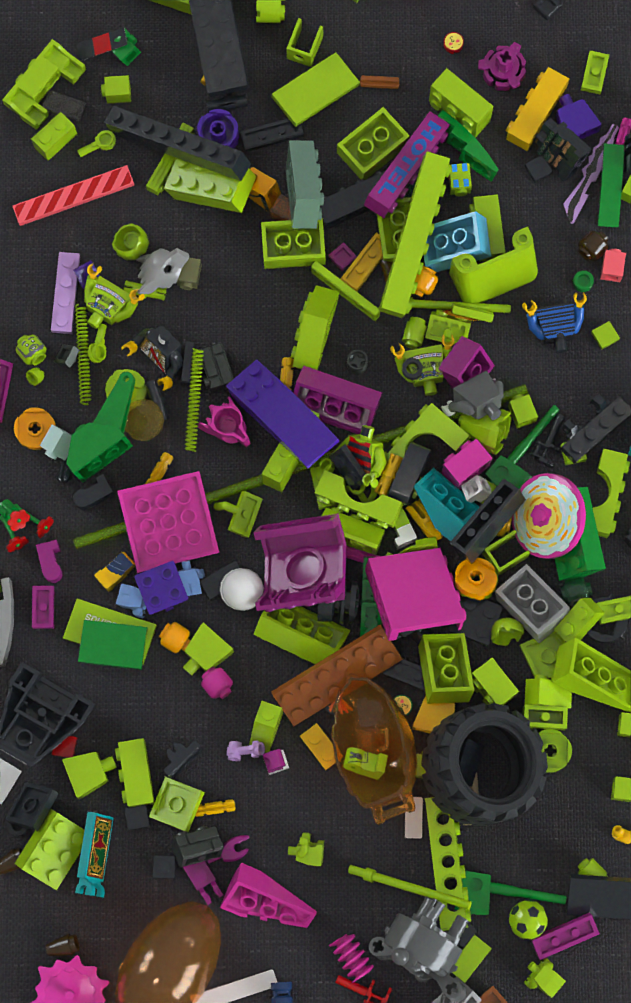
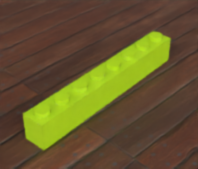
[378,151,452,318]

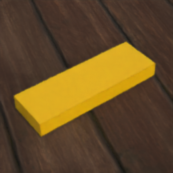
[341,232,383,292]

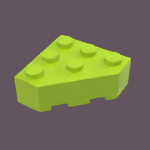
[291,285,340,370]

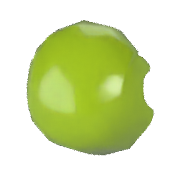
[491,618,524,646]

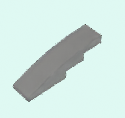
[0,577,14,668]

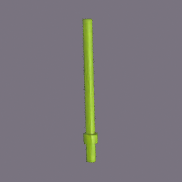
[409,297,511,313]
[348,865,472,910]

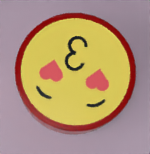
[443,32,464,54]

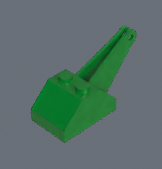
[66,372,135,483]

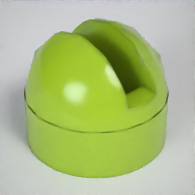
[26,367,44,386]

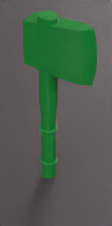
[485,405,560,489]
[455,871,566,915]

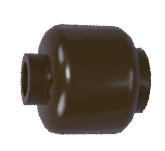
[578,231,609,261]

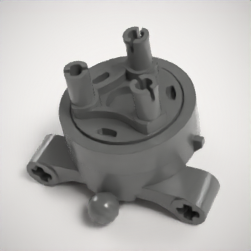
[369,897,469,1002]

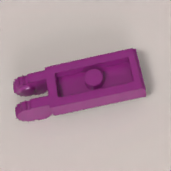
[183,861,223,905]

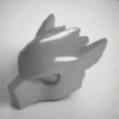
[136,248,189,294]

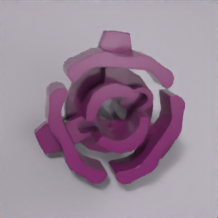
[478,42,526,91]

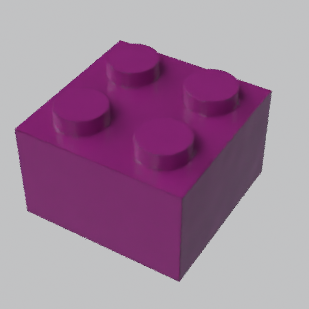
[438,336,495,389]

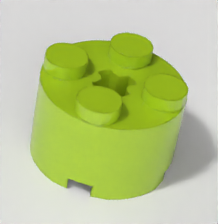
[256,0,285,23]

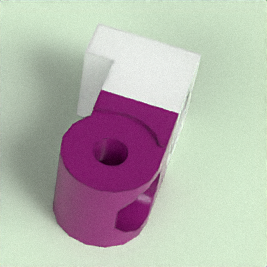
[263,749,289,775]

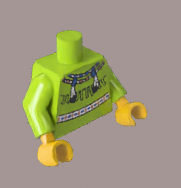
[84,263,145,329]
[390,335,455,396]

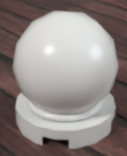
[220,568,264,611]

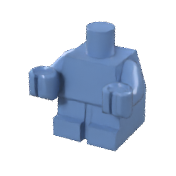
[178,560,205,596]
[116,584,146,619]

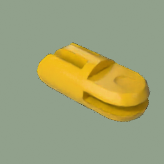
[406,499,443,540]

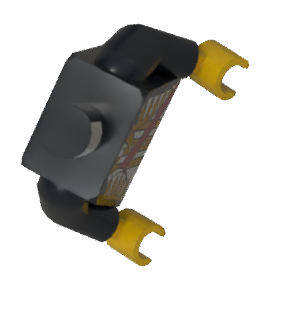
[121,326,183,391]

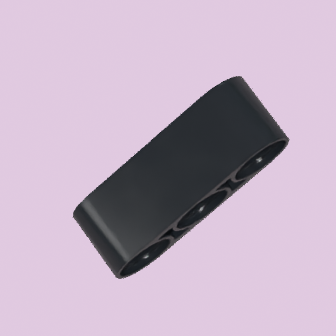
[388,442,431,506]

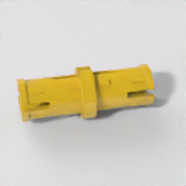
[374,453,403,496]

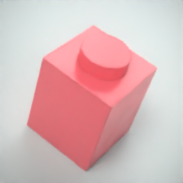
[600,249,626,282]

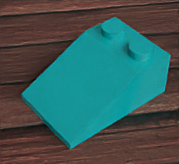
[414,468,479,541]

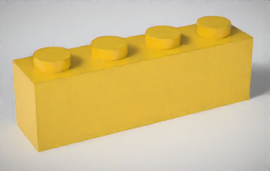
[506,67,569,151]

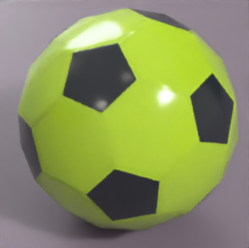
[509,900,548,940]

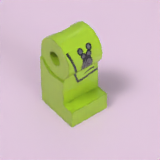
[343,748,388,780]

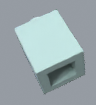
[40,424,72,460]

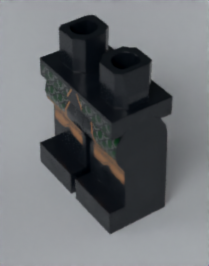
[533,118,592,182]

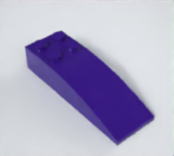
[226,360,339,469]

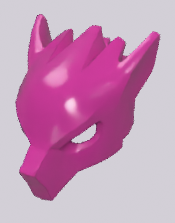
[197,396,251,447]

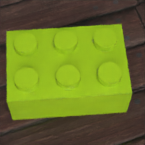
[429,68,493,138]
[337,107,410,180]
[261,218,326,269]
[418,633,474,704]
[14,808,85,890]

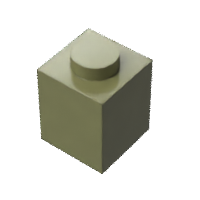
[177,258,202,290]

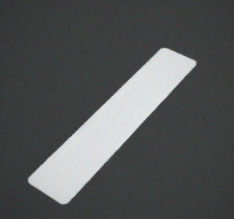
[191,970,277,1003]

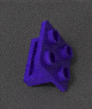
[135,561,188,615]

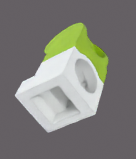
[461,475,496,504]
[394,509,417,550]

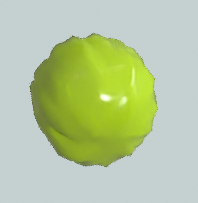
[112,223,149,260]

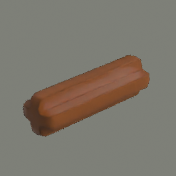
[360,75,399,89]

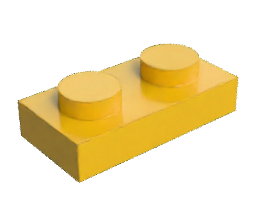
[300,723,343,771]

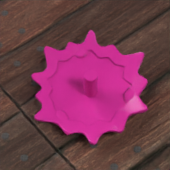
[30,955,109,1003]

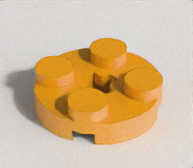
[14,407,56,450]
[455,558,497,600]

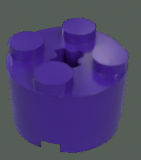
[197,109,239,149]

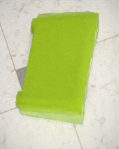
[449,227,538,304]

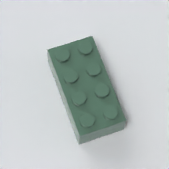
[285,140,324,229]

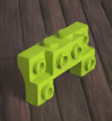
[2,39,86,130]

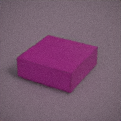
[328,242,357,271]

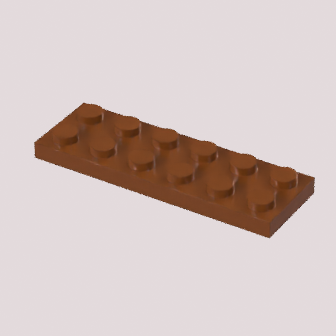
[271,624,403,726]

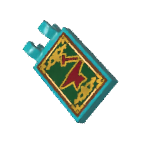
[75,812,114,898]

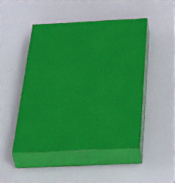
[78,620,147,670]

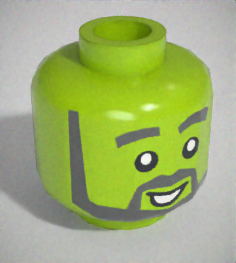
[16,335,47,366]

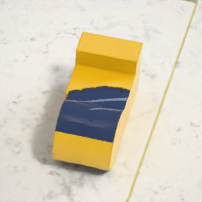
[94,552,136,592]

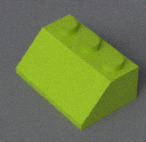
[322,507,385,555]

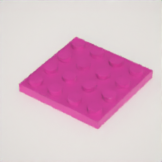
[117,471,219,573]

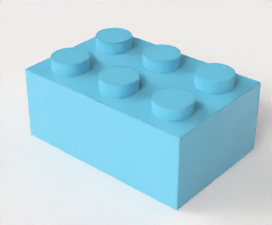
[424,211,491,272]

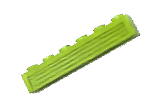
[146,123,195,195]

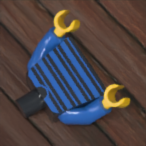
[522,292,587,353]

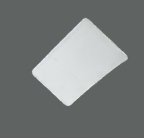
[405,797,423,838]

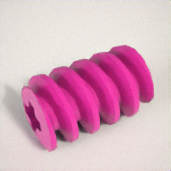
[329,934,374,983]

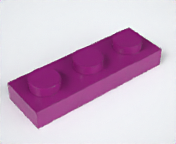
[531,912,599,960]

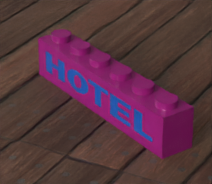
[364,111,450,218]

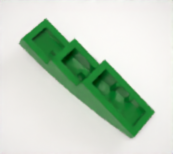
[438,110,499,182]
[597,143,624,227]
[360,556,382,637]

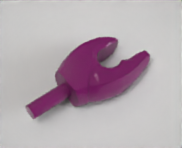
[207,835,249,864]

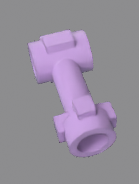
[227,741,265,761]

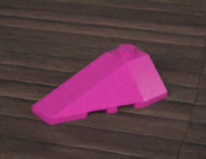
[220,863,317,928]

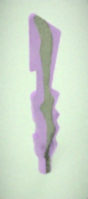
[563,124,619,224]

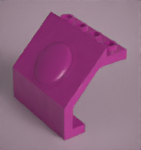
[253,513,346,612]

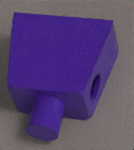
[556,94,601,139]

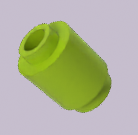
[402,317,427,349]
[578,858,608,877]

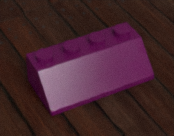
[294,366,382,434]

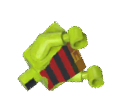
[320,425,387,488]

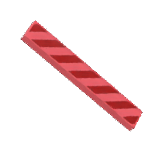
[13,165,134,226]

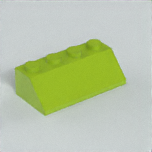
[253,606,350,664]

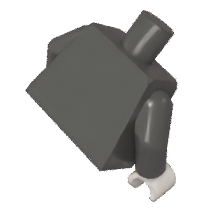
[441,371,504,420]

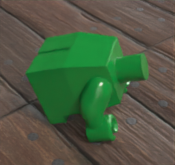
[112,29,141,66]

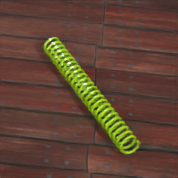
[75,304,92,405]
[185,348,204,452]

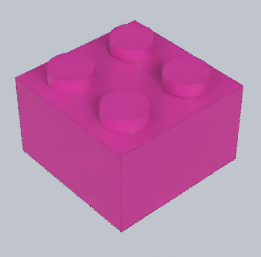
[442,439,492,490]

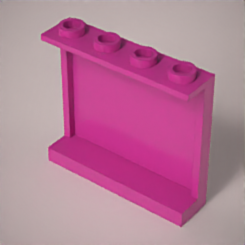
[365,548,466,641]

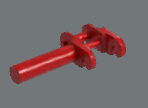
[335,975,392,1003]

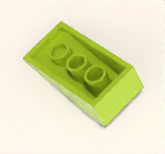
[553,637,631,713]

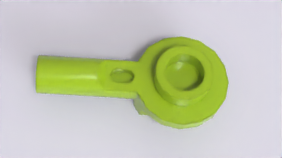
[77,130,116,157]
[87,324,107,363]

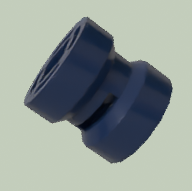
[271,982,293,1003]

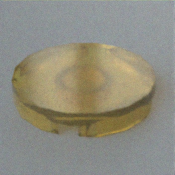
[125,399,164,441]

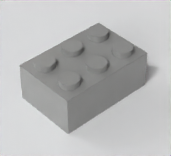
[495,564,570,643]

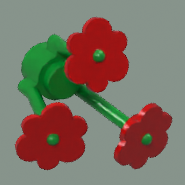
[0,499,54,552]

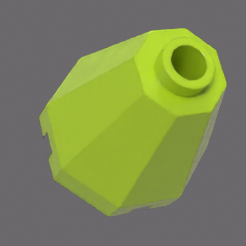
[458,409,512,455]

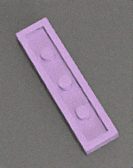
[51,252,80,334]

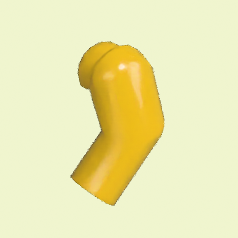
[612,825,631,844]

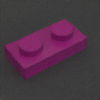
[32,586,55,629]

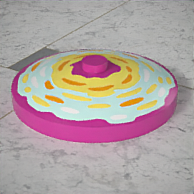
[512,473,586,558]

